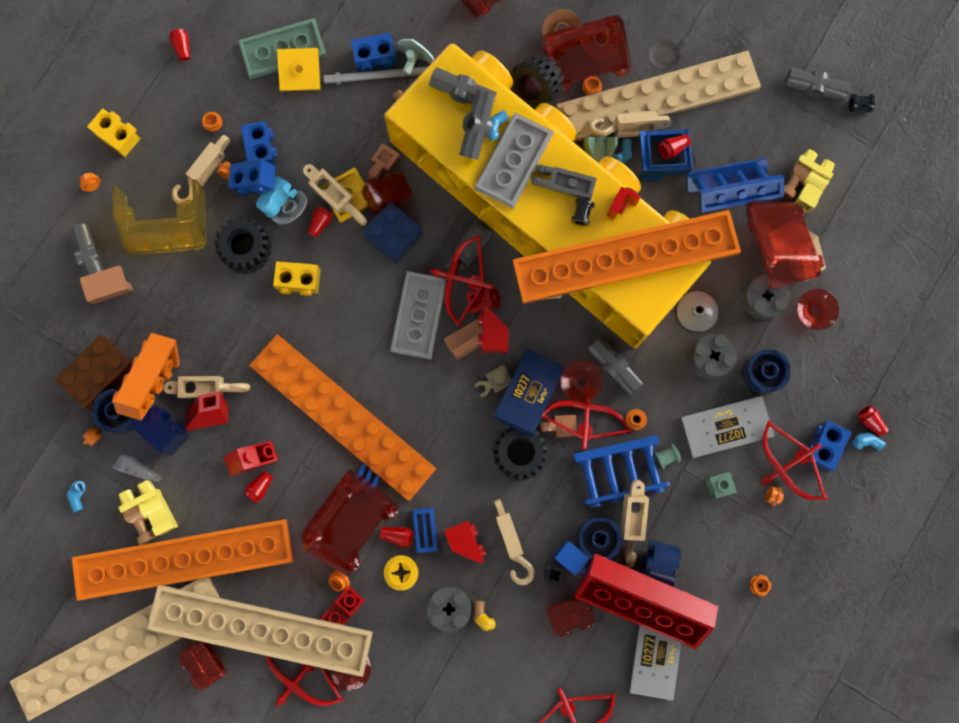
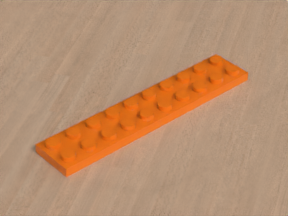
[512,210,741,304]
[249,334,437,501]
[72,519,294,601]

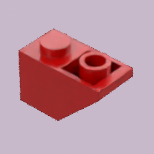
[478,307,509,354]
[185,391,228,431]
[224,441,278,477]
[444,521,487,563]

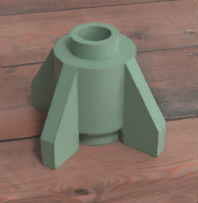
[583,137,618,163]

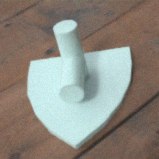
[397,39,434,75]

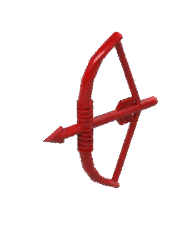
[429,235,494,326]
[541,384,632,450]
[760,420,828,500]
[266,656,344,707]
[538,688,615,723]

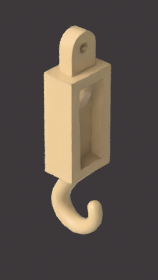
[589,111,671,138]
[172,135,230,205]
[303,164,367,226]
[163,376,250,399]
[621,480,649,568]
[494,499,535,585]

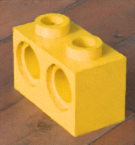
[87,108,140,157]
[273,261,321,296]

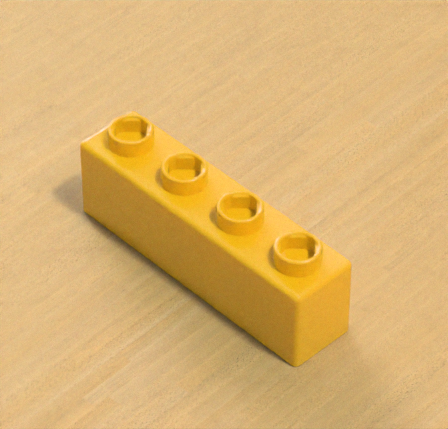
[384,44,711,349]

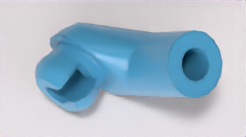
[488,110,509,141]
[612,139,632,165]
[852,432,886,451]
[67,480,86,513]

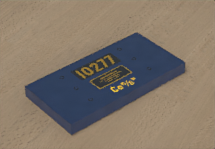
[493,349,565,437]

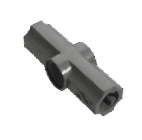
[429,67,497,104]
[785,67,851,101]
[459,89,496,160]
[69,223,104,276]
[588,336,643,396]

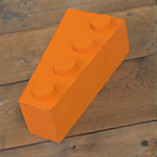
[112,333,180,421]

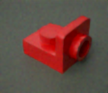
[606,186,641,219]
[466,288,501,314]

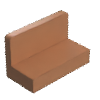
[80,265,133,304]
[444,319,482,361]

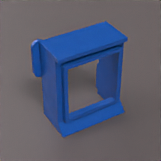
[637,128,692,181]

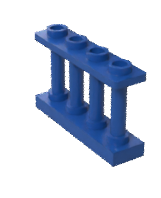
[686,158,784,212]
[572,435,670,508]

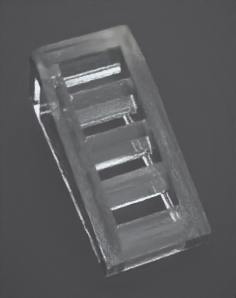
[113,454,163,482]

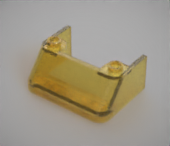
[112,179,207,255]

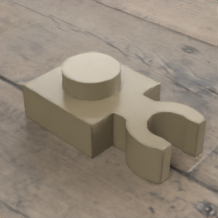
[474,365,512,398]

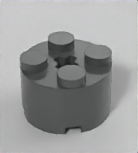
[741,275,789,321]
[689,334,737,380]
[427,586,471,632]

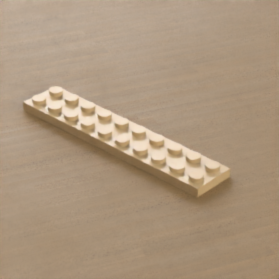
[556,51,761,142]
[10,577,220,721]
[147,585,373,677]

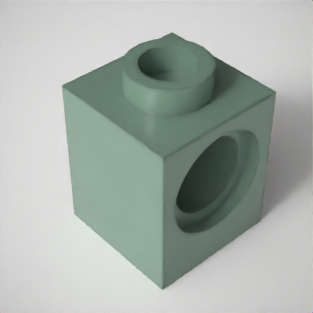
[705,472,737,499]

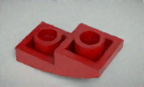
[320,586,365,625]

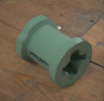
[653,444,681,470]

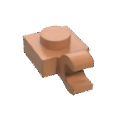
[368,143,400,182]
[540,415,577,438]

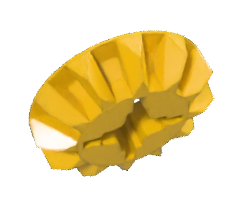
[384,555,419,590]

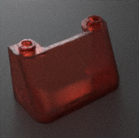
[540,15,633,92]
[746,201,824,289]
[301,469,400,577]

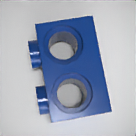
[351,32,397,72]
[241,121,278,166]
[228,159,276,196]
[807,421,851,472]
[552,541,590,576]

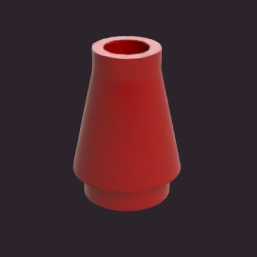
[169,29,191,61]
[659,134,691,159]
[307,206,333,238]
[857,405,889,437]
[243,471,273,503]
[380,526,413,548]

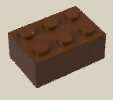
[54,334,133,411]

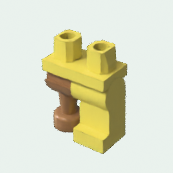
[782,149,835,213]
[119,480,178,545]

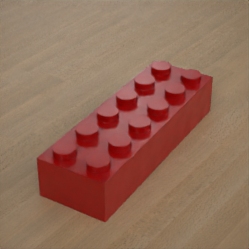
[575,554,718,649]

